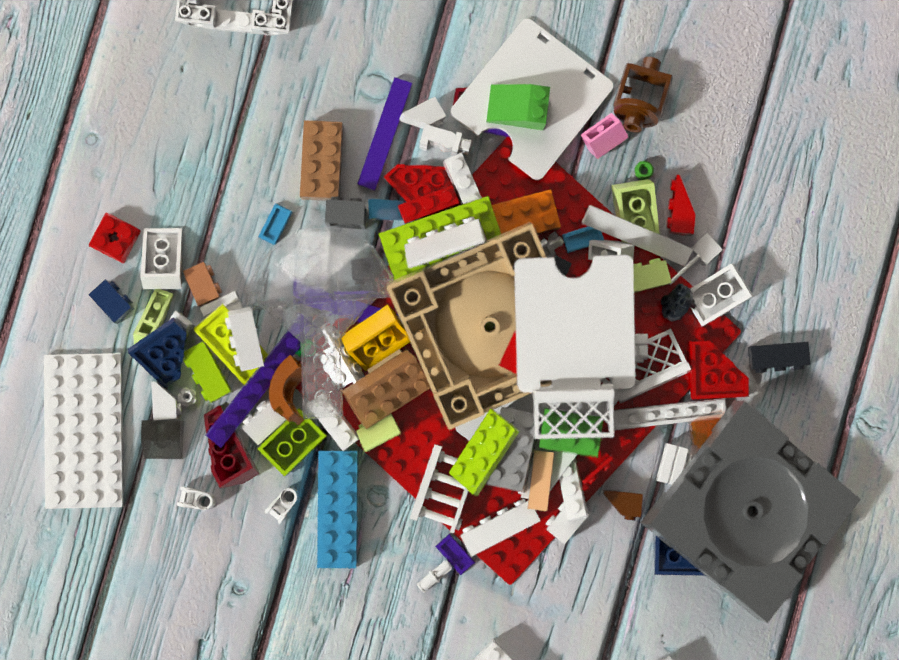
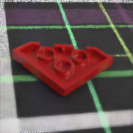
[384,164,455,202]
[689,340,749,399]

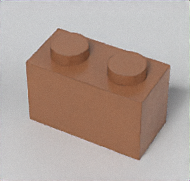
[183,262,222,307]

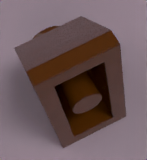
[602,490,643,521]

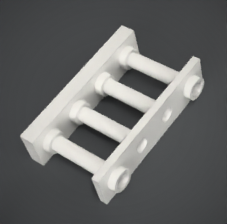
[410,445,468,533]

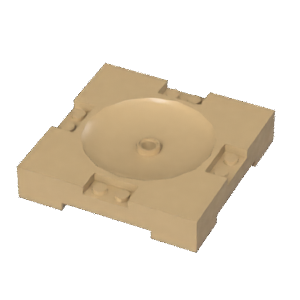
[386,222,552,430]

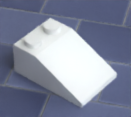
[141,228,183,289]
[690,263,754,327]

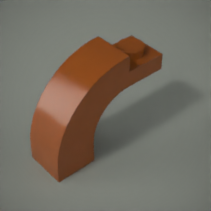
[269,355,309,425]

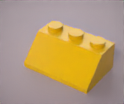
[340,305,411,371]

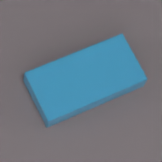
[368,199,405,221]
[258,203,293,246]
[562,226,604,253]

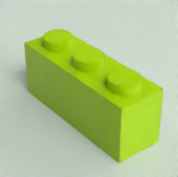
[183,341,233,403]

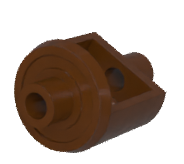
[613,57,673,133]

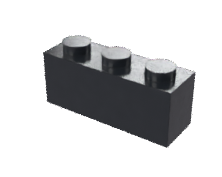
[748,342,811,373]

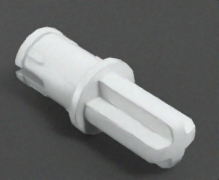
[417,560,452,593]

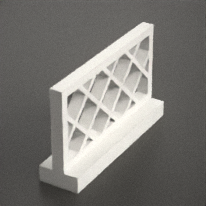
[609,329,691,403]
[533,389,614,439]

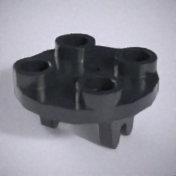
[660,284,697,321]

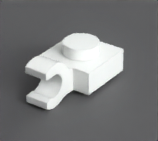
[540,232,564,258]

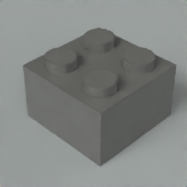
[325,197,367,229]

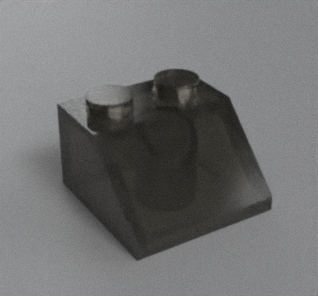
[141,420,184,459]

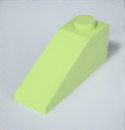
[133,289,173,344]

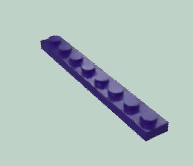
[205,314,317,447]

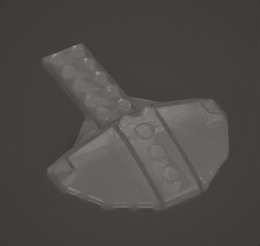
[243,226,394,419]

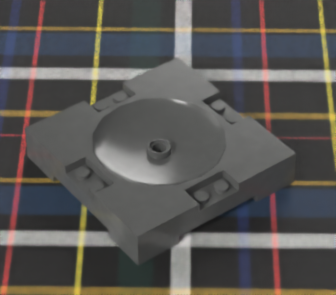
[640,400,861,623]

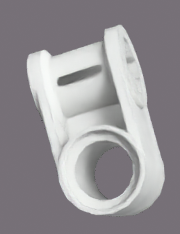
[177,486,216,510]
[265,487,299,524]

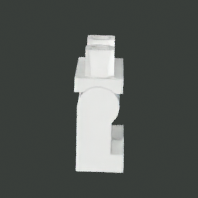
[419,124,471,156]

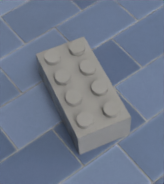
[486,407,542,493]

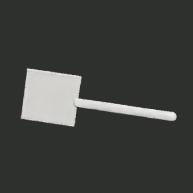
[670,233,723,284]

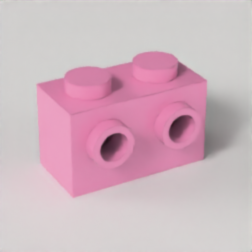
[581,113,629,159]

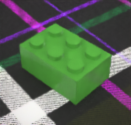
[539,409,604,458]

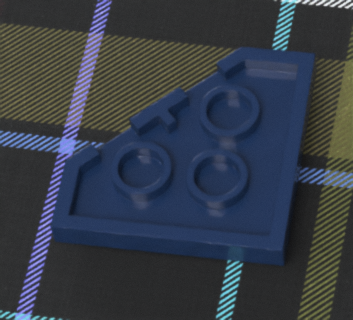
[128,317,187,388]

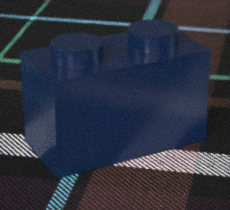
[88,279,134,324]

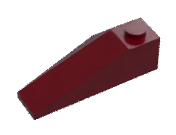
[204,405,260,488]

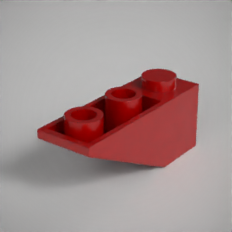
[666,175,696,236]

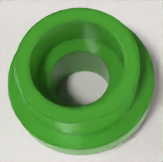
[634,161,654,180]

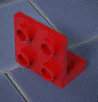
[576,446,614,484]

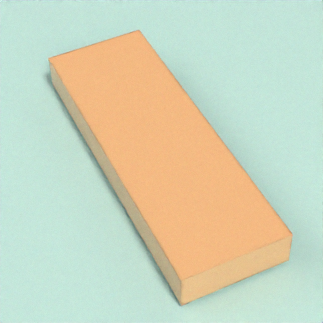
[527,450,554,511]

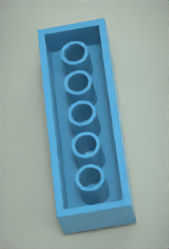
[317,451,359,568]

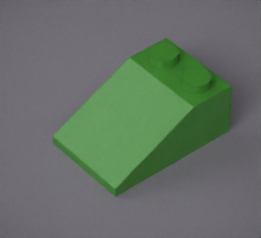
[486,84,550,130]

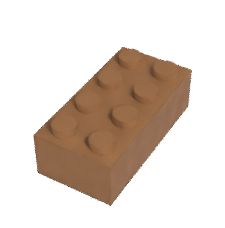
[300,120,343,201]
[342,350,431,429]

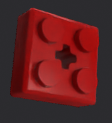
[89,212,141,263]

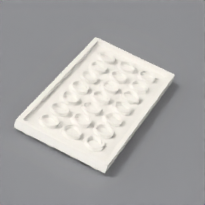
[44,353,124,509]

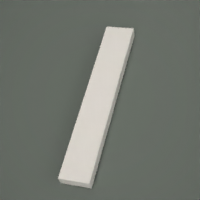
[582,205,693,266]
[613,398,727,430]

